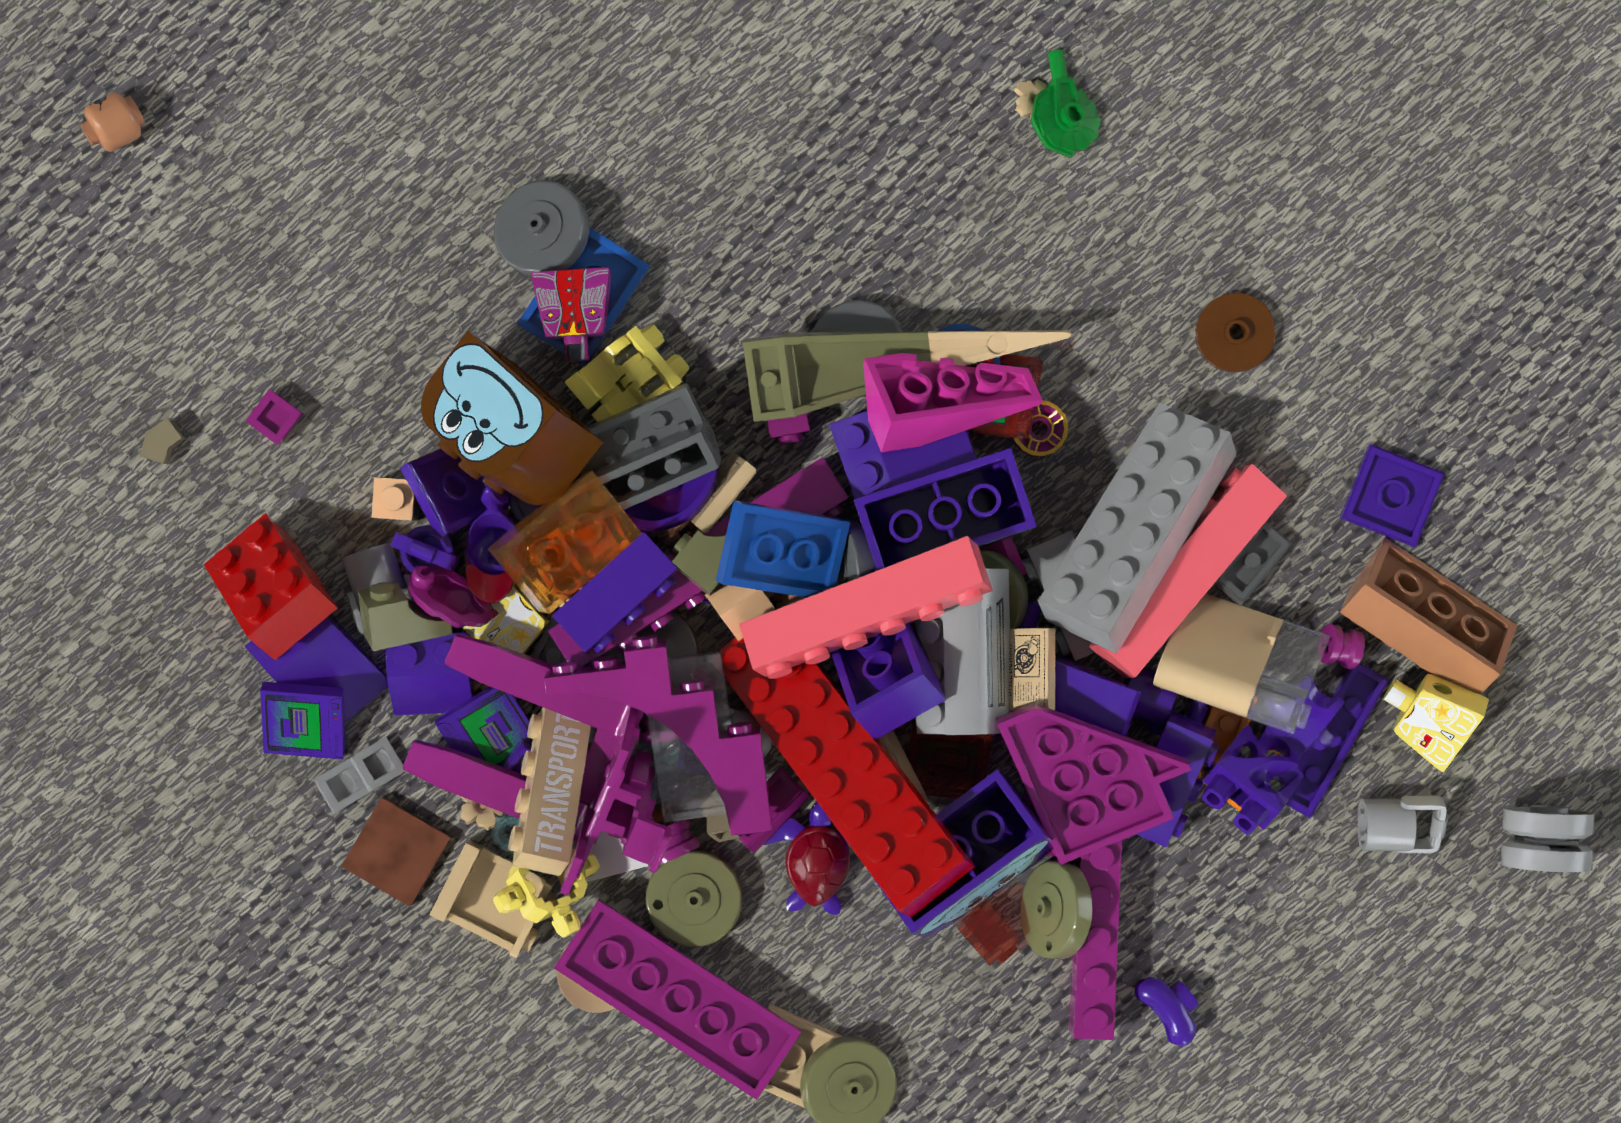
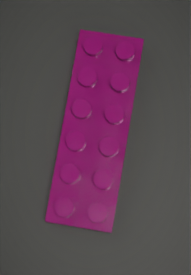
[554,899,801,1100]

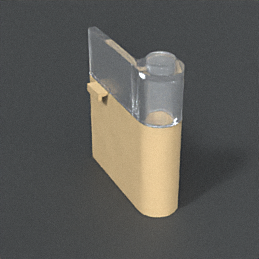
[1153,594,1330,735]

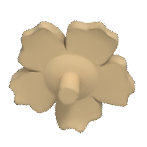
[1014,79,1048,119]
[461,796,504,830]

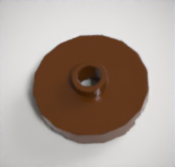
[1195,292,1276,373]

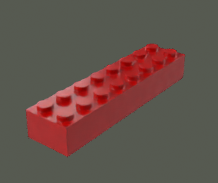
[710,637,975,918]

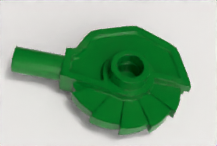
[1030,50,1100,158]

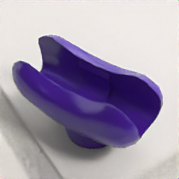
[1134,977,1199,1046]

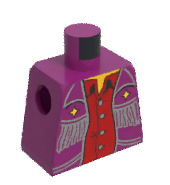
[531,267,611,362]

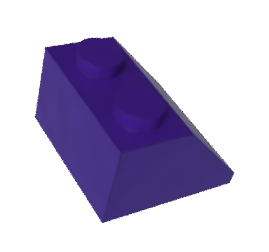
[386,632,474,715]

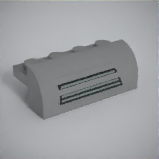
[915,569,1011,735]

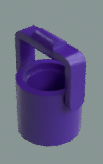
[390,525,460,572]
[1123,667,1208,736]

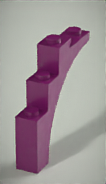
[544,636,772,836]

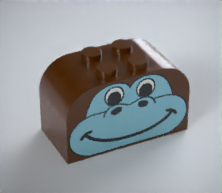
[421,331,604,505]

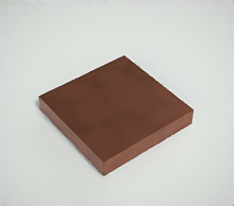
[341,796,452,907]

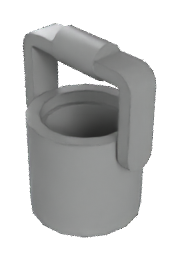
[342,542,414,634]
[1358,796,1449,853]

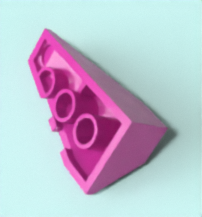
[863,353,1042,452]

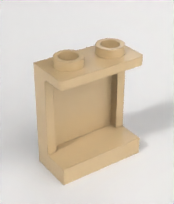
[429,840,558,958]

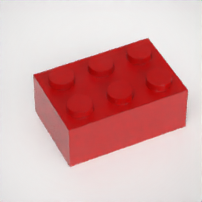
[204,513,338,660]

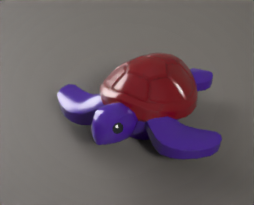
[763,801,851,915]

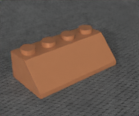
[1340,537,1517,694]

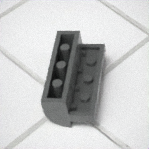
[555,383,721,532]

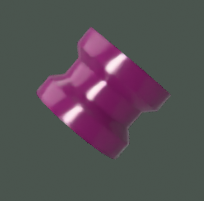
[1316,624,1365,670]

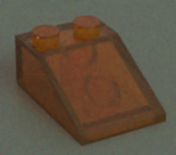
[488,471,642,614]

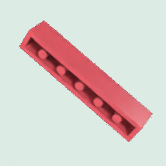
[1088,464,1287,679]
[739,536,993,679]

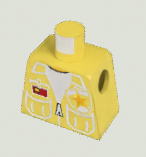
[463,577,553,654]
[1383,674,1489,772]

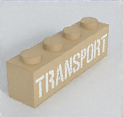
[508,707,591,876]

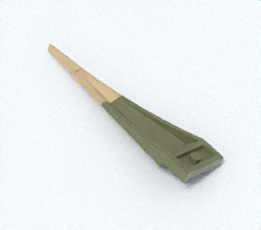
[743,330,1072,422]

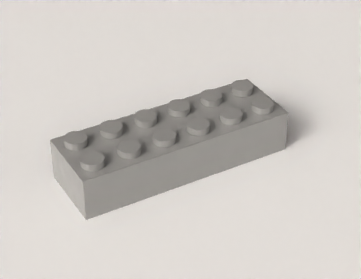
[1038,403,1237,654]

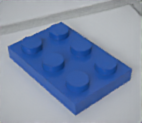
[517,228,650,367]
[716,500,850,598]

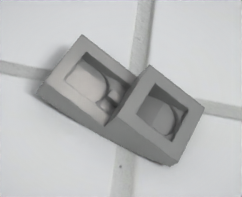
[313,737,406,814]

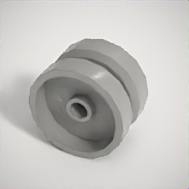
[1501,805,1595,872]

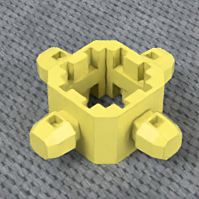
[493,853,600,938]

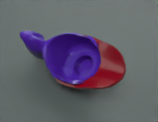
[465,486,526,604]

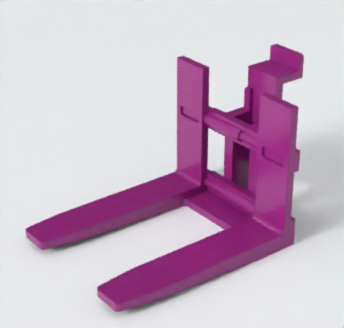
[403,634,672,896]

